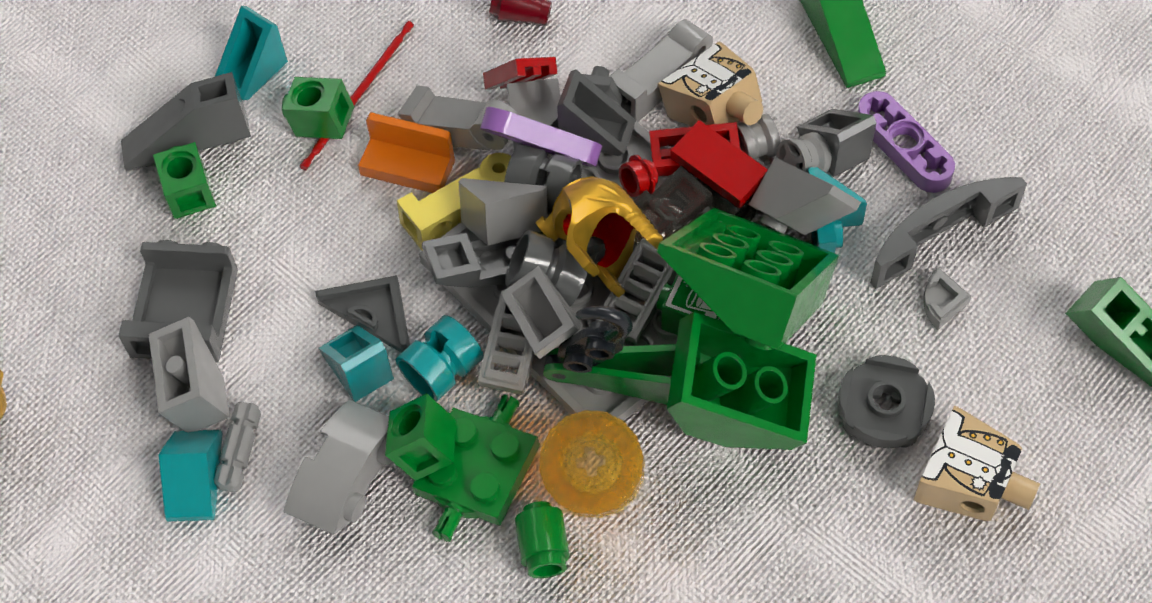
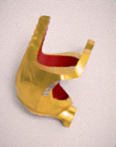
[535,176,663,298]

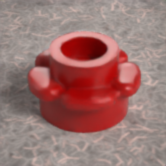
[619,155,658,197]

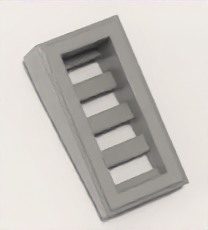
[595,239,677,344]
[477,290,535,395]

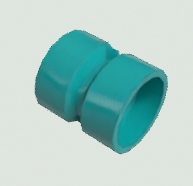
[395,315,484,402]

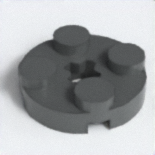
[838,355,935,448]

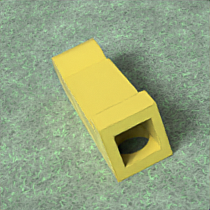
[397,153,511,251]

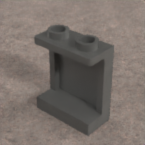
[118,240,238,363]

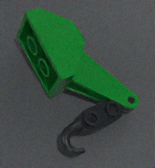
[543,306,817,450]

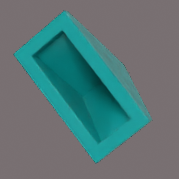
[215,6,288,100]
[318,325,394,402]
[158,430,223,522]

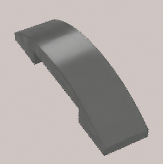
[870,177,1027,289]
[422,232,606,287]

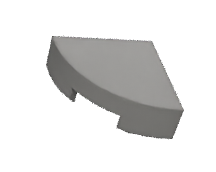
[923,267,971,330]

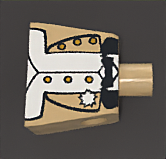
[658,41,763,126]
[913,406,1040,521]

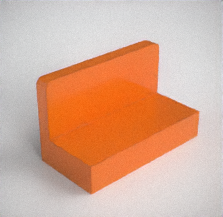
[358,112,455,193]

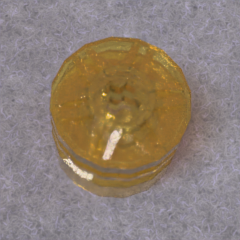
[539,410,646,519]

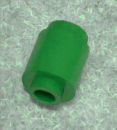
[515,501,570,579]

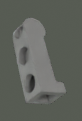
[609,19,713,122]
[398,85,518,151]

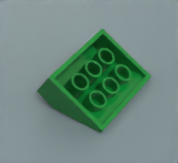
[657,208,839,350]

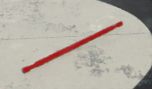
[299,21,414,171]

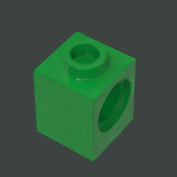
[282,77,354,139]
[153,142,217,219]
[385,393,456,481]

